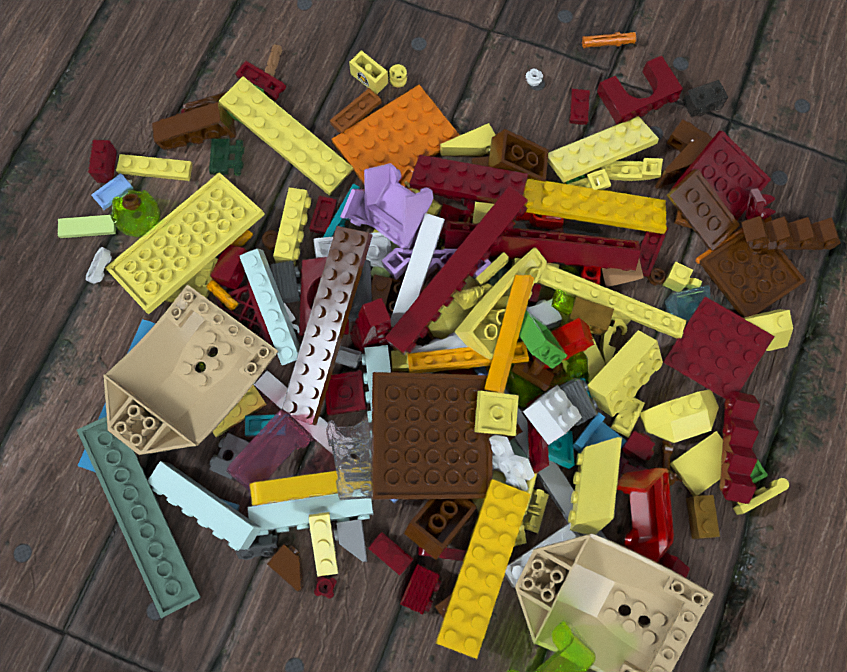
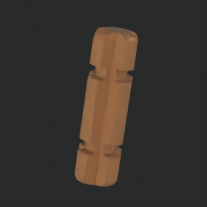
[264,44,282,77]

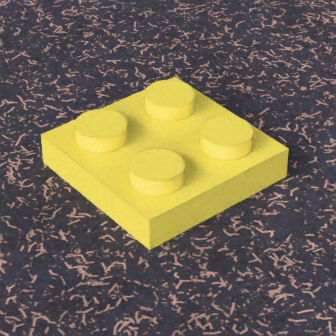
[475,391,519,436]

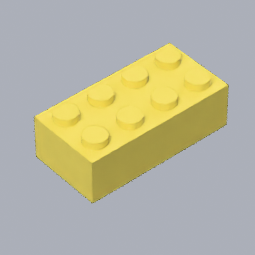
[587,330,663,417]

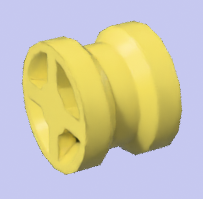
[389,65,407,88]

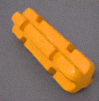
[206,280,238,310]

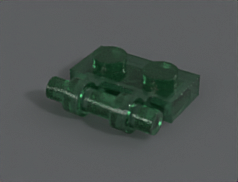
[209,139,245,176]

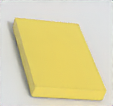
[670,431,723,496]

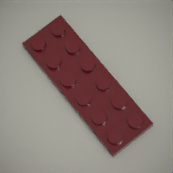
[409,155,528,203]

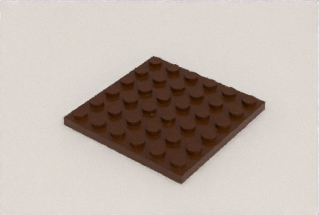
[371,372,493,499]

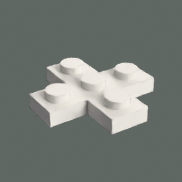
[489,434,535,491]

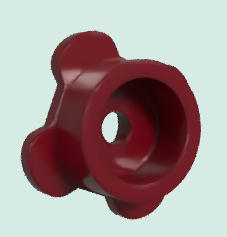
[314,576,337,599]

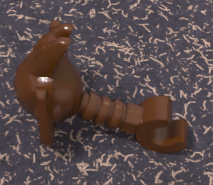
[661,440,683,486]

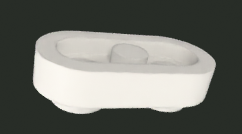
[86,247,112,284]

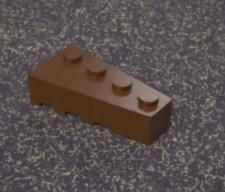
[152,102,236,150]

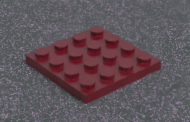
[671,131,771,220]
[663,296,775,399]

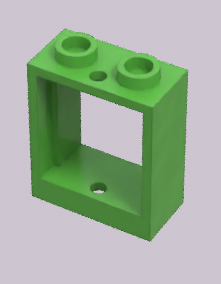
[519,310,567,369]

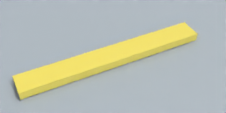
[538,264,687,339]

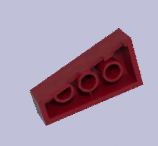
[349,298,392,353]

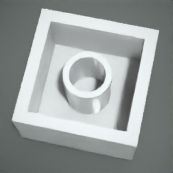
[523,385,582,445]

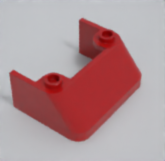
[616,468,674,563]

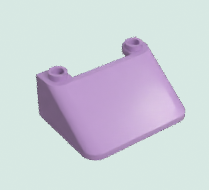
[364,163,433,248]

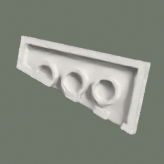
[314,232,392,268]

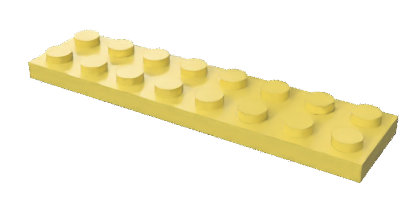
[219,77,353,196]

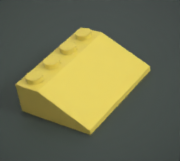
[568,437,622,535]

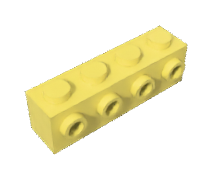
[273,187,311,266]

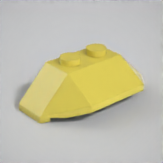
[428,299,474,339]
[639,390,719,443]

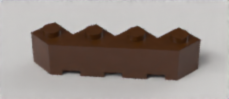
[741,216,841,250]

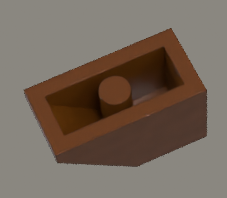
[267,544,303,592]

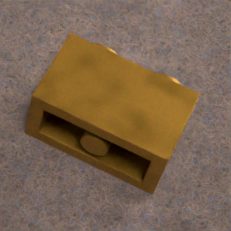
[567,297,614,335]
[686,495,720,539]

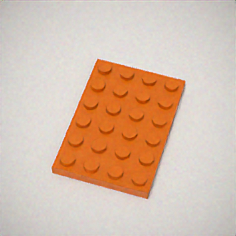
[332,85,460,185]

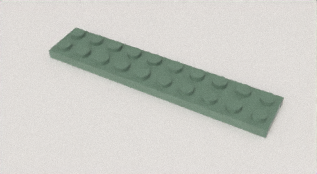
[77,416,201,618]

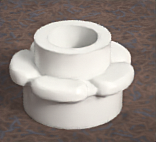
[526,69,543,86]

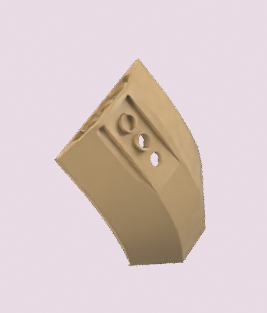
[103,285,279,455]
[515,533,714,672]

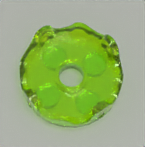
[111,190,160,237]

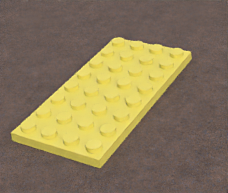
[105,173,265,315]

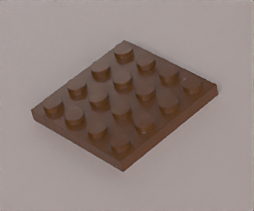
[699,232,806,318]

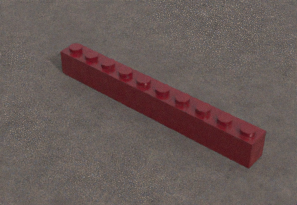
[385,186,528,355]
[444,221,641,271]

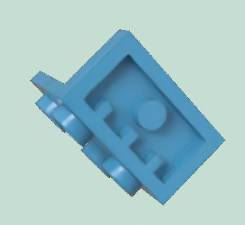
[573,413,626,453]

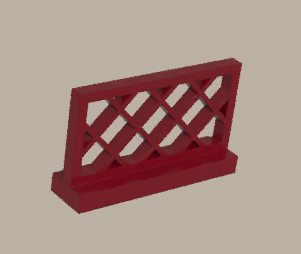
[216,282,277,355]

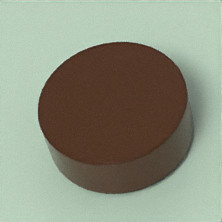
[262,230,278,250]

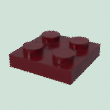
[325,370,367,416]

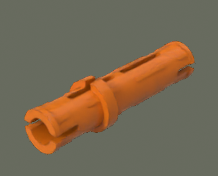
[582,32,636,48]

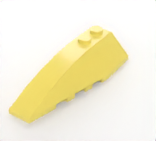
[455,248,547,360]

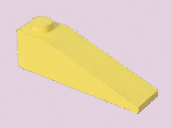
[744,309,793,351]

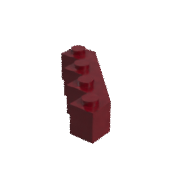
[720,391,760,504]

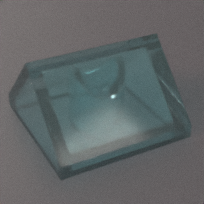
[665,285,710,326]

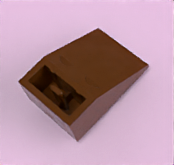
[371,274,426,319]

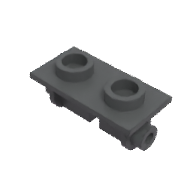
[235,534,279,560]

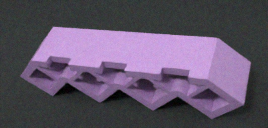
[382,248,491,280]

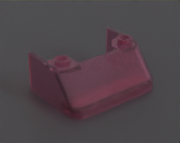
[226,409,314,492]

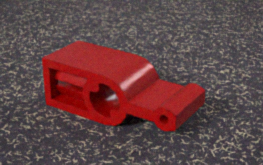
[515,212,564,230]

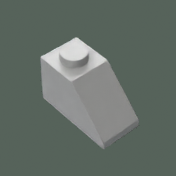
[334,519,368,562]

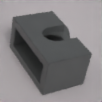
[209,433,253,481]

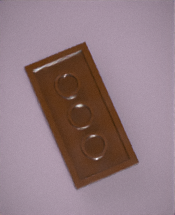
[667,169,740,251]

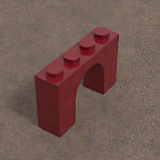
[597,55,683,125]
[299,257,349,336]

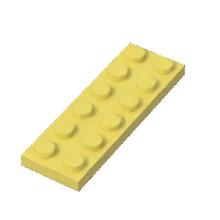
[547,116,659,183]

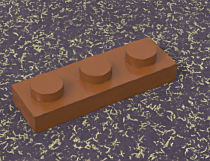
[330,88,382,133]

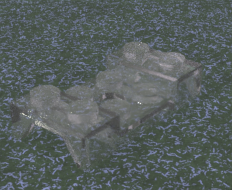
[326,420,372,500]

